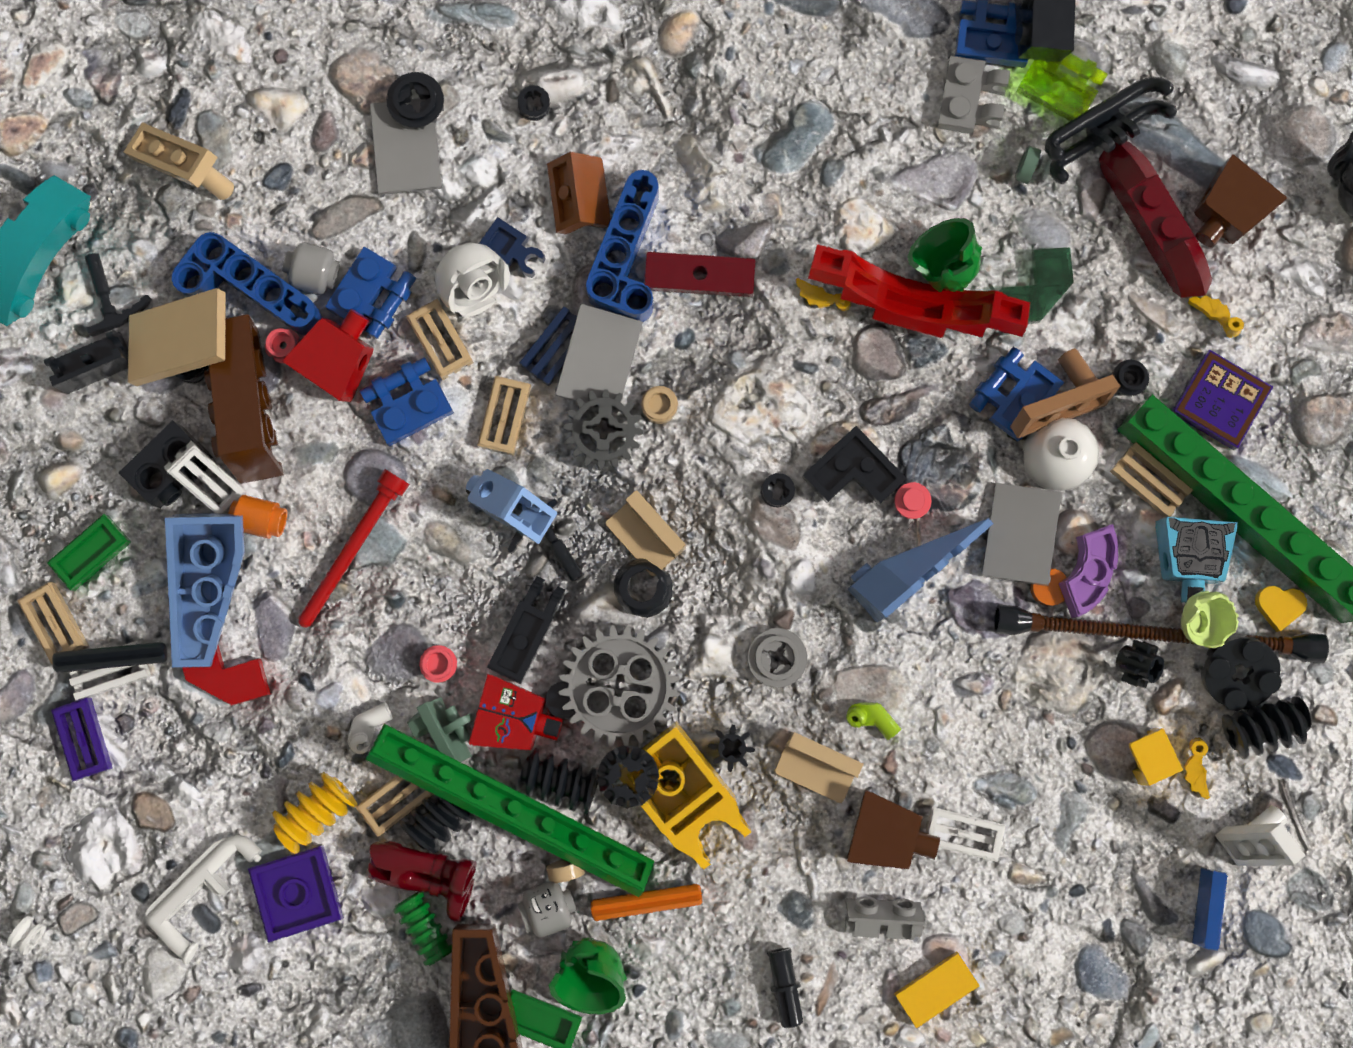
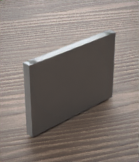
[369,99,443,195]
[555,304,643,413]
[981,483,1063,587]

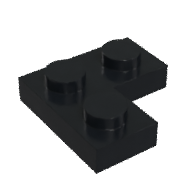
[802,426,907,505]

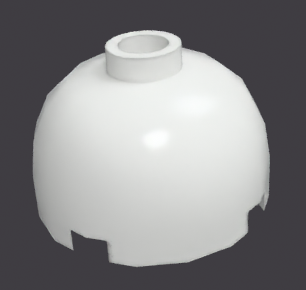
[435,242,510,317]
[1023,418,1099,491]

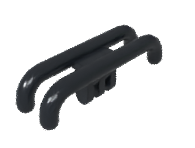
[1045,77,1177,184]

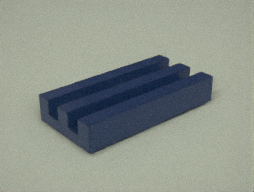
[519,306,577,387]

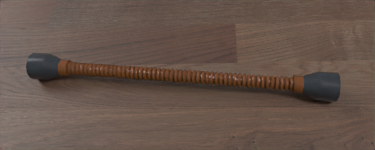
[994,604,1329,664]

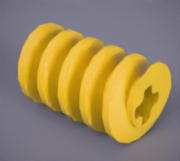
[272,772,357,854]

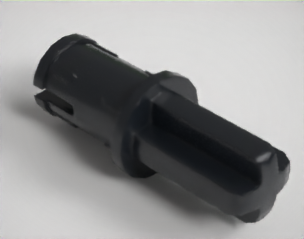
[767,948,803,1028]

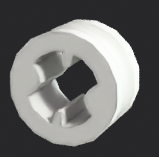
[7,915,46,956]

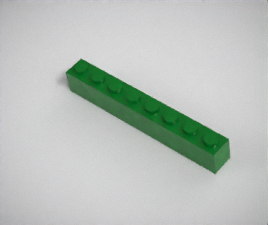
[1117,394,1353,623]

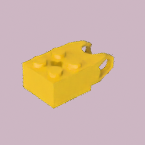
[619,721,751,870]

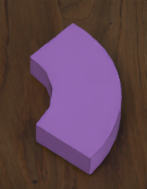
[1059,524,1118,618]

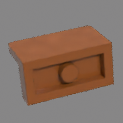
[547,151,611,234]

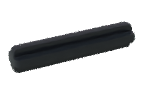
[52,642,168,673]

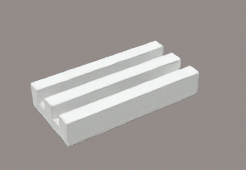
[164,441,246,514]
[69,641,151,701]
[926,806,1006,862]

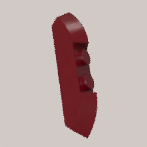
[1098,142,1212,298]

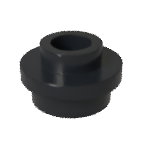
[1112,360,1149,396]

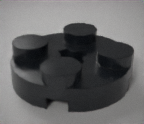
[1201,634,1282,711]

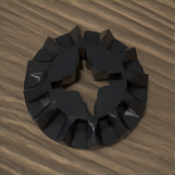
[386,72,444,130]
[597,745,659,809]

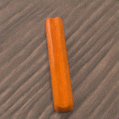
[590,884,703,921]

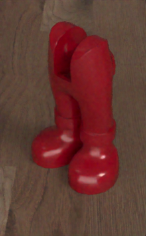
[367,841,477,922]

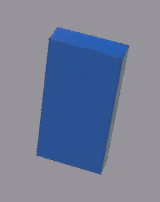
[1192,868,1228,951]

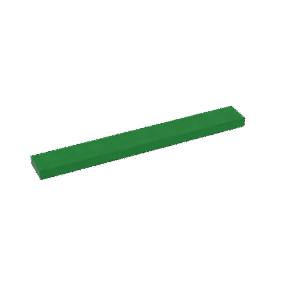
[365,724,654,897]

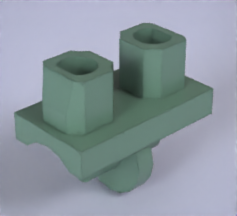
[407,697,474,762]

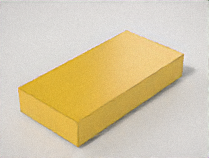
[894,951,980,1028]

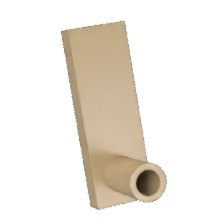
[123,122,234,200]

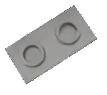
[845,896,926,940]

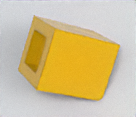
[1129,728,1183,786]

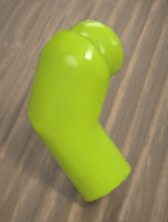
[846,702,901,741]

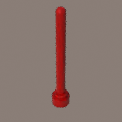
[298,469,410,628]

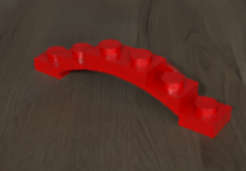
[808,244,1030,338]

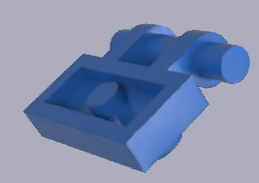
[955,0,1028,68]
[325,246,417,339]
[969,347,1064,441]
[360,357,454,447]

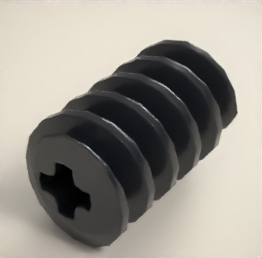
[1221,696,1312,759]
[516,748,598,816]
[399,795,474,853]

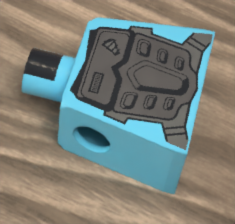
[1155,517,1237,603]

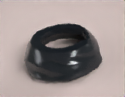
[613,558,673,618]

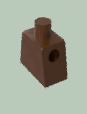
[1194,154,1287,248]
[847,790,940,869]

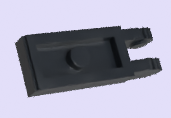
[487,576,565,684]

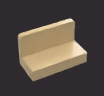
[606,490,686,577]
[775,732,864,803]

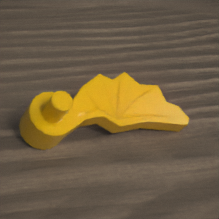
[796,278,852,311]
[1188,295,1244,338]
[1184,738,1210,800]

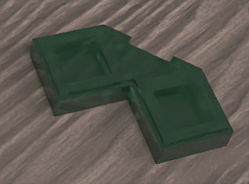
[1000,247,1074,324]

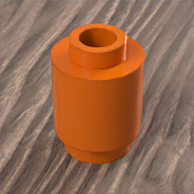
[228,495,288,539]

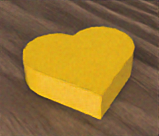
[1254,586,1308,632]

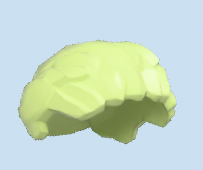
[1180,591,1239,648]

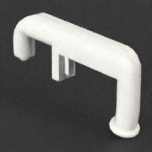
[145,835,262,964]

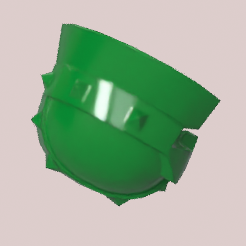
[907,218,982,292]
[549,936,628,1015]

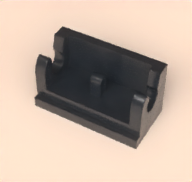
[44,330,128,394]

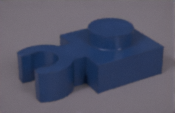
[479,217,546,278]

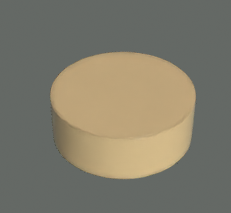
[641,386,678,424]
[546,860,586,883]

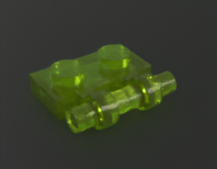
[1016,53,1108,121]

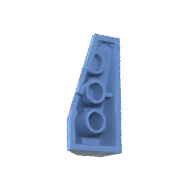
[165,513,245,668]
[848,518,994,622]

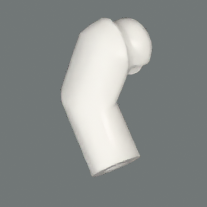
[347,702,393,754]

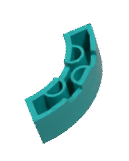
[0,175,91,326]

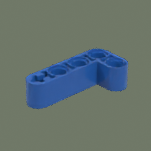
[586,170,659,322]
[172,232,323,335]

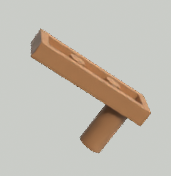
[1010,348,1120,438]

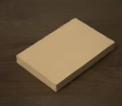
[128,288,226,386]

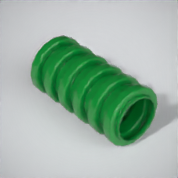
[393,892,452,966]

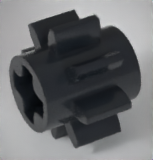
[1116,640,1164,688]
[708,724,755,772]

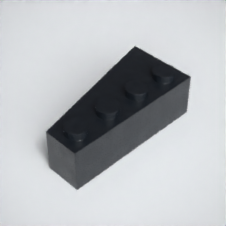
[1015,0,1076,62]

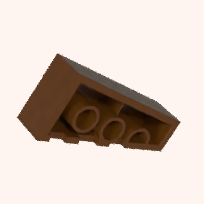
[204,314,284,484]
[449,924,523,1048]

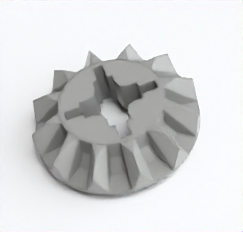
[747,628,807,688]

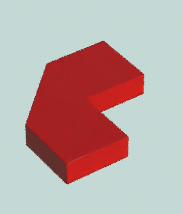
[182,645,271,706]

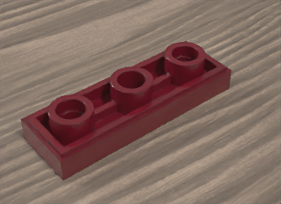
[645,252,756,297]

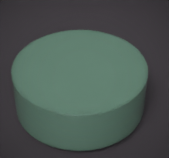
[1015,146,1041,184]

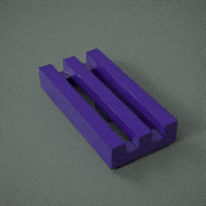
[51,698,113,781]

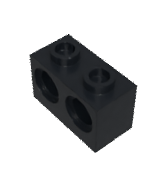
[118,420,213,509]

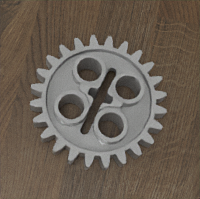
[559,625,680,747]

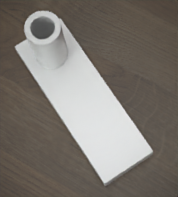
[1215,805,1306,866]

